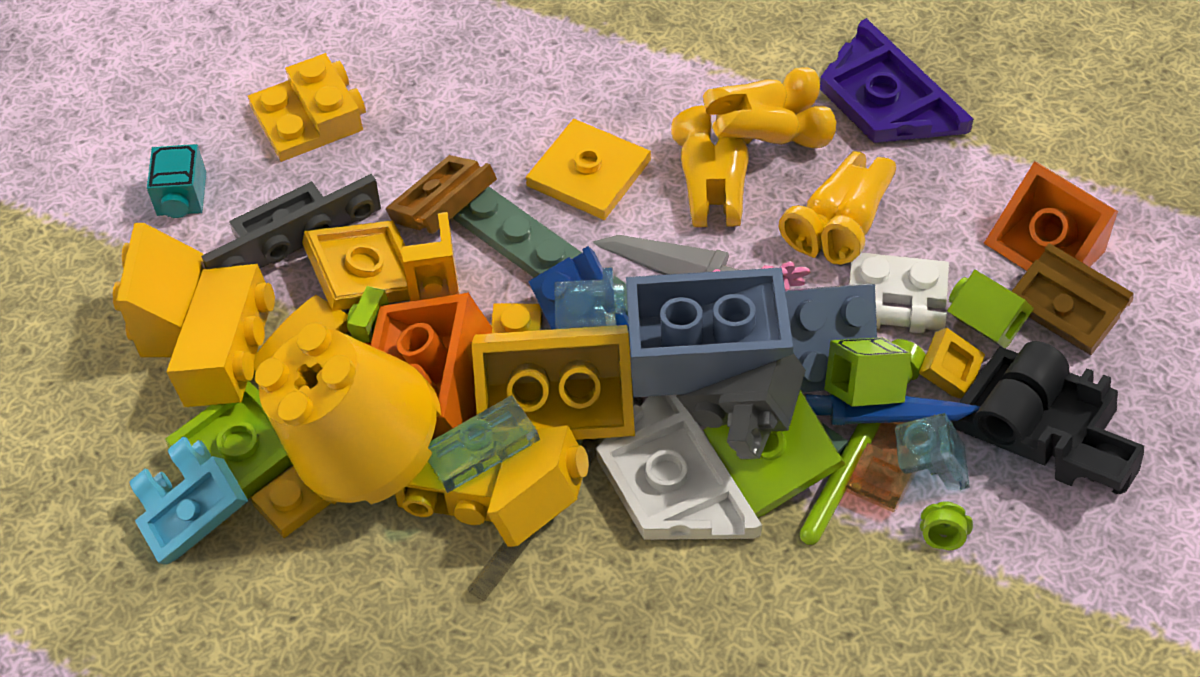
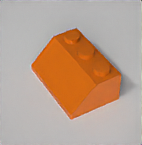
[370,292,493,452]

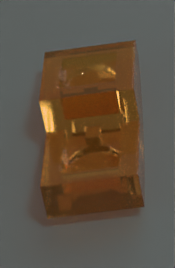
[846,422,937,512]

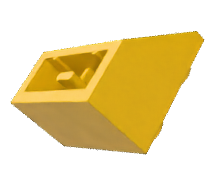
[113,223,205,357]

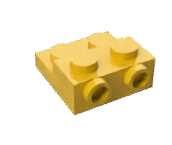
[247,53,366,162]

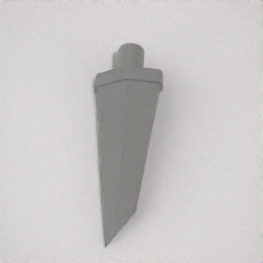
[593,235,739,275]

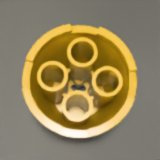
[255,322,441,505]

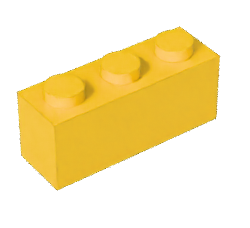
[166,264,275,407]

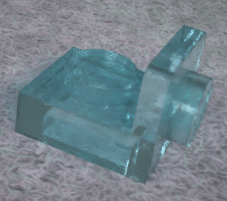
[554,267,626,329]
[895,413,970,490]

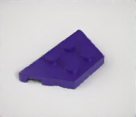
[820,18,974,143]

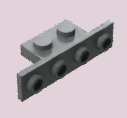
[201,174,381,269]

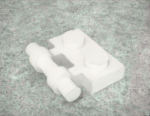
[849,253,949,334]

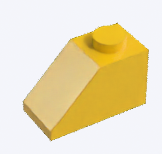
[487,425,589,547]

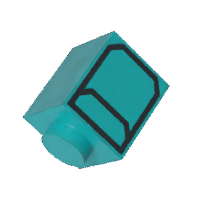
[147,144,207,218]

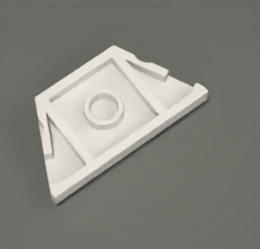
[596,395,762,540]

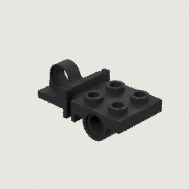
[951,341,1145,494]

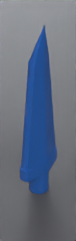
[805,393,980,425]

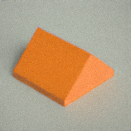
[984,161,1118,271]

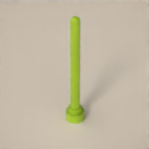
[800,339,926,545]

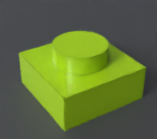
[347,286,389,343]

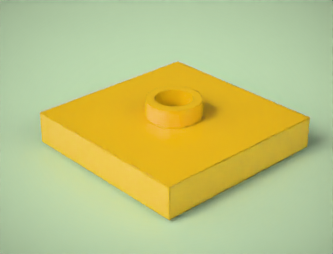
[526,118,651,220]
[302,220,410,311]

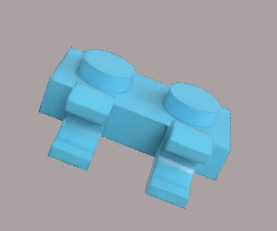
[129,437,248,564]

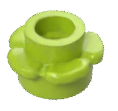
[920,501,973,551]

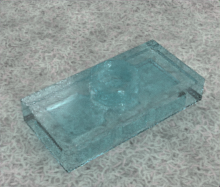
[428,395,540,493]

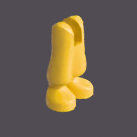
[703,67,836,148]
[671,105,753,227]
[779,151,896,265]

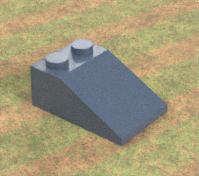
[626,267,793,397]

